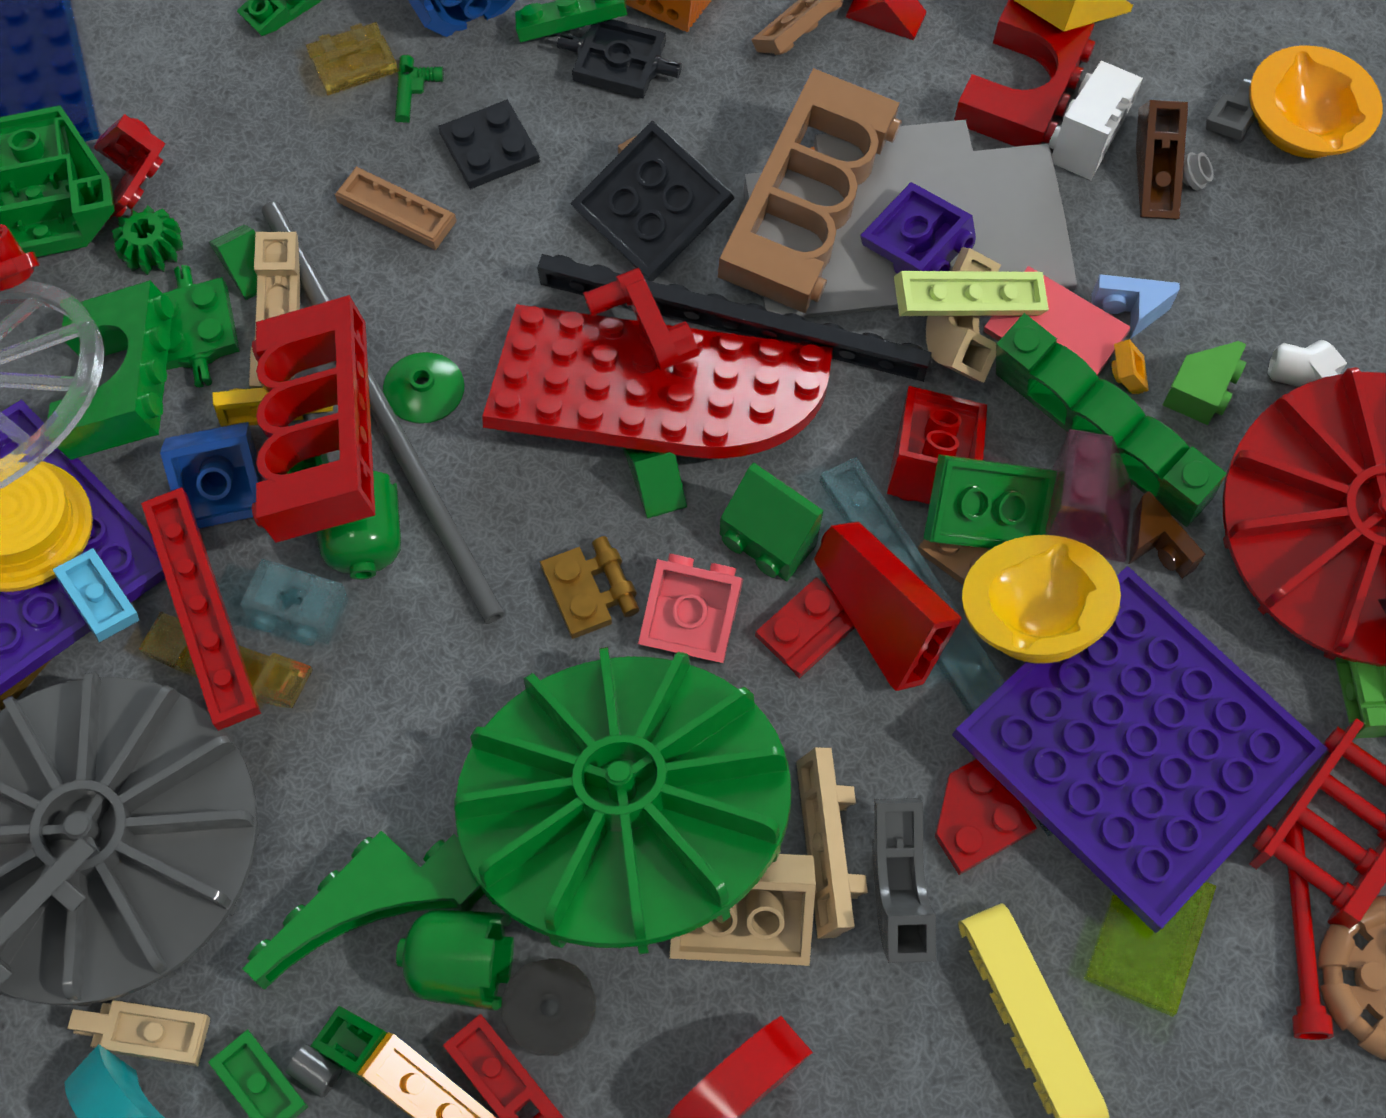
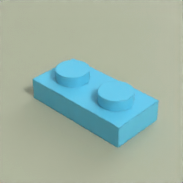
[53,548,140,642]

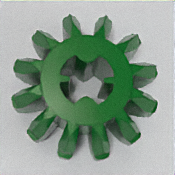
[112,205,183,275]

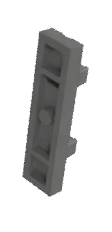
[0,836,96,986]

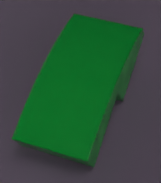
[237,0,322,36]

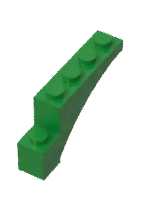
[242,831,485,990]

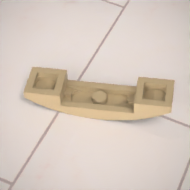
[249,232,300,388]

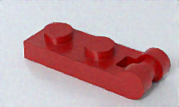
[443,1013,564,1118]

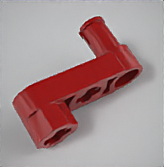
[583,267,699,371]

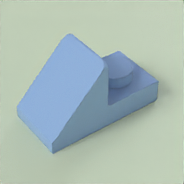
[1091,274,1180,338]

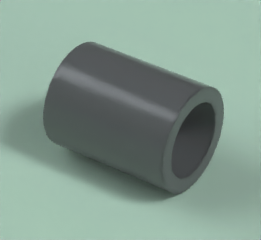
[286,1044,342,1098]

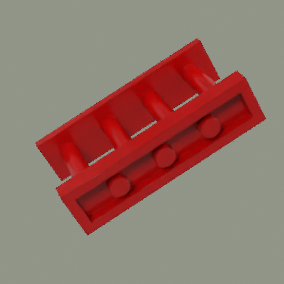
[1249,718,1386,929]

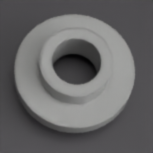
[1183,152,1214,191]

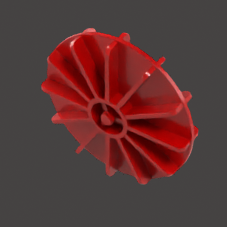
[1222,367,1386,667]

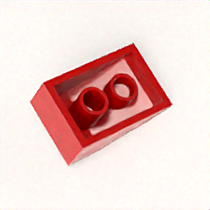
[887,386,988,504]

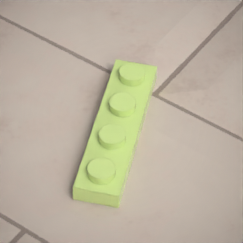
[894,271,1049,316]

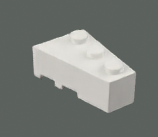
[1049,61,1143,180]

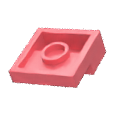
[638,554,743,663]

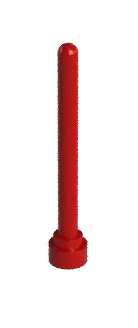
[1285,822,1334,1040]

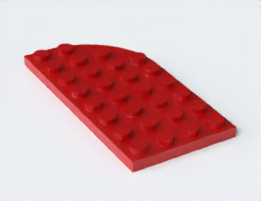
[482,304,833,459]

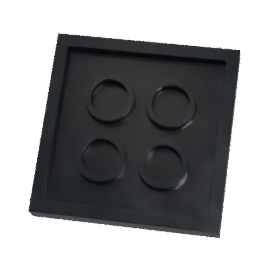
[570,120,735,282]

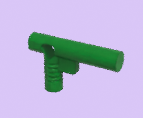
[395,55,444,122]

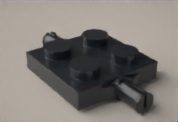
[557,19,682,99]

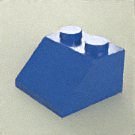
[160,422,261,528]

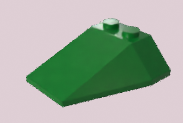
[0,105,115,257]

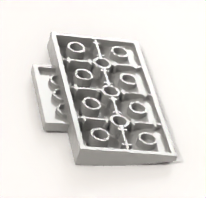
[743,120,1077,318]

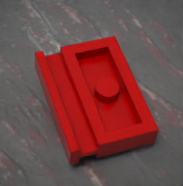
[755,577,855,679]

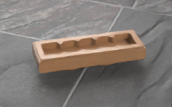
[335,167,456,250]

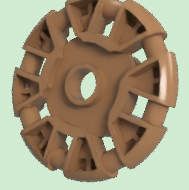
[1318,896,1386,1060]

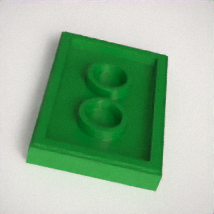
[923,454,1057,549]

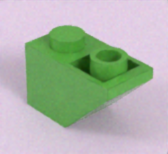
[1162,341,1247,425]

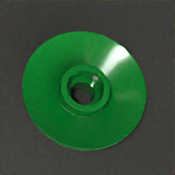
[383,352,464,423]

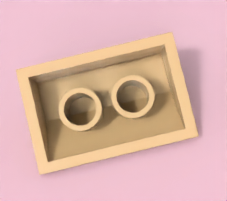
[670,854,816,966]

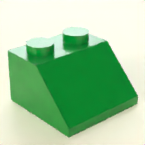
[719,462,824,582]

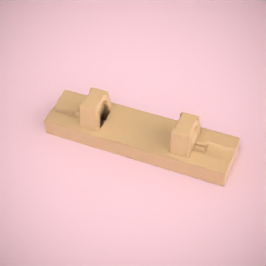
[796,747,868,939]

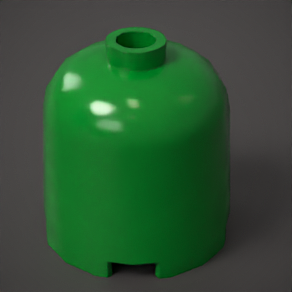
[316,471,401,580]
[396,910,514,1011]

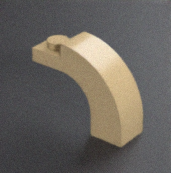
[926,247,1001,383]

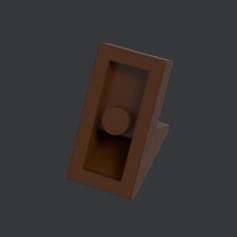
[1129,491,1206,579]

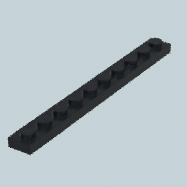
[537,254,932,382]

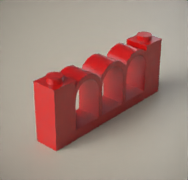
[252,295,376,543]

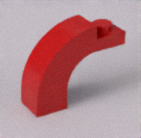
[667,1016,813,1118]

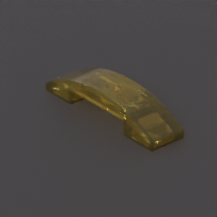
[139,612,313,708]

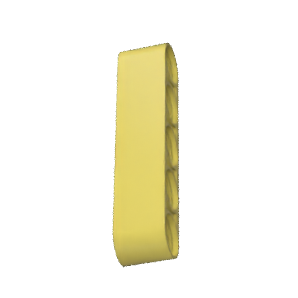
[958,903,1109,1118]

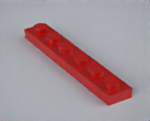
[141,487,261,731]

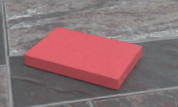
[983,266,1131,376]

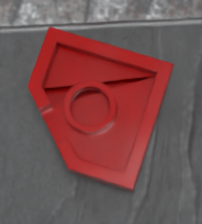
[935,759,1037,875]

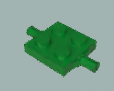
[163,265,240,388]

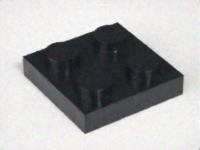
[438,99,540,189]

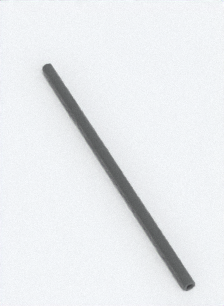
[262,201,504,624]

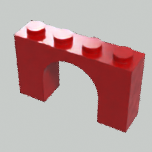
[954,0,1096,147]

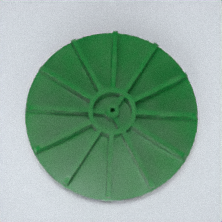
[454,647,791,955]

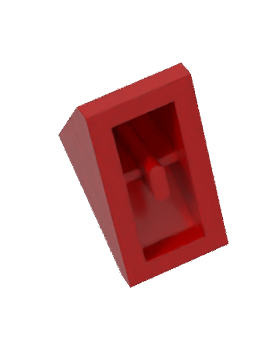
[846,0,927,41]

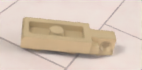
[67,1000,211,1066]

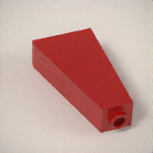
[814,522,962,691]

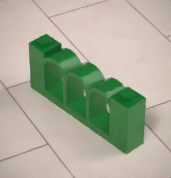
[996,313,1227,527]

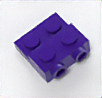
[860,182,976,274]

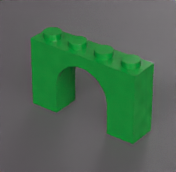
[45,280,174,460]

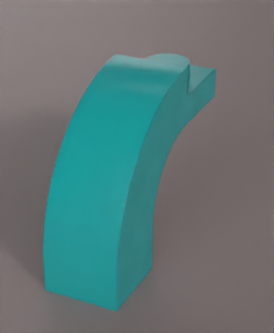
[64,1044,165,1118]

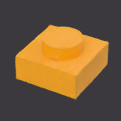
[1111,339,1149,394]

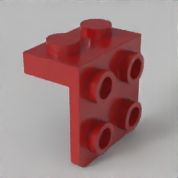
[93,114,166,220]

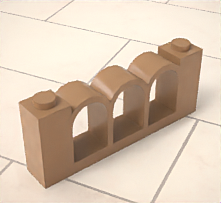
[718,68,902,313]

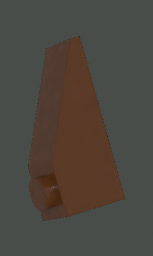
[1136,100,1188,219]

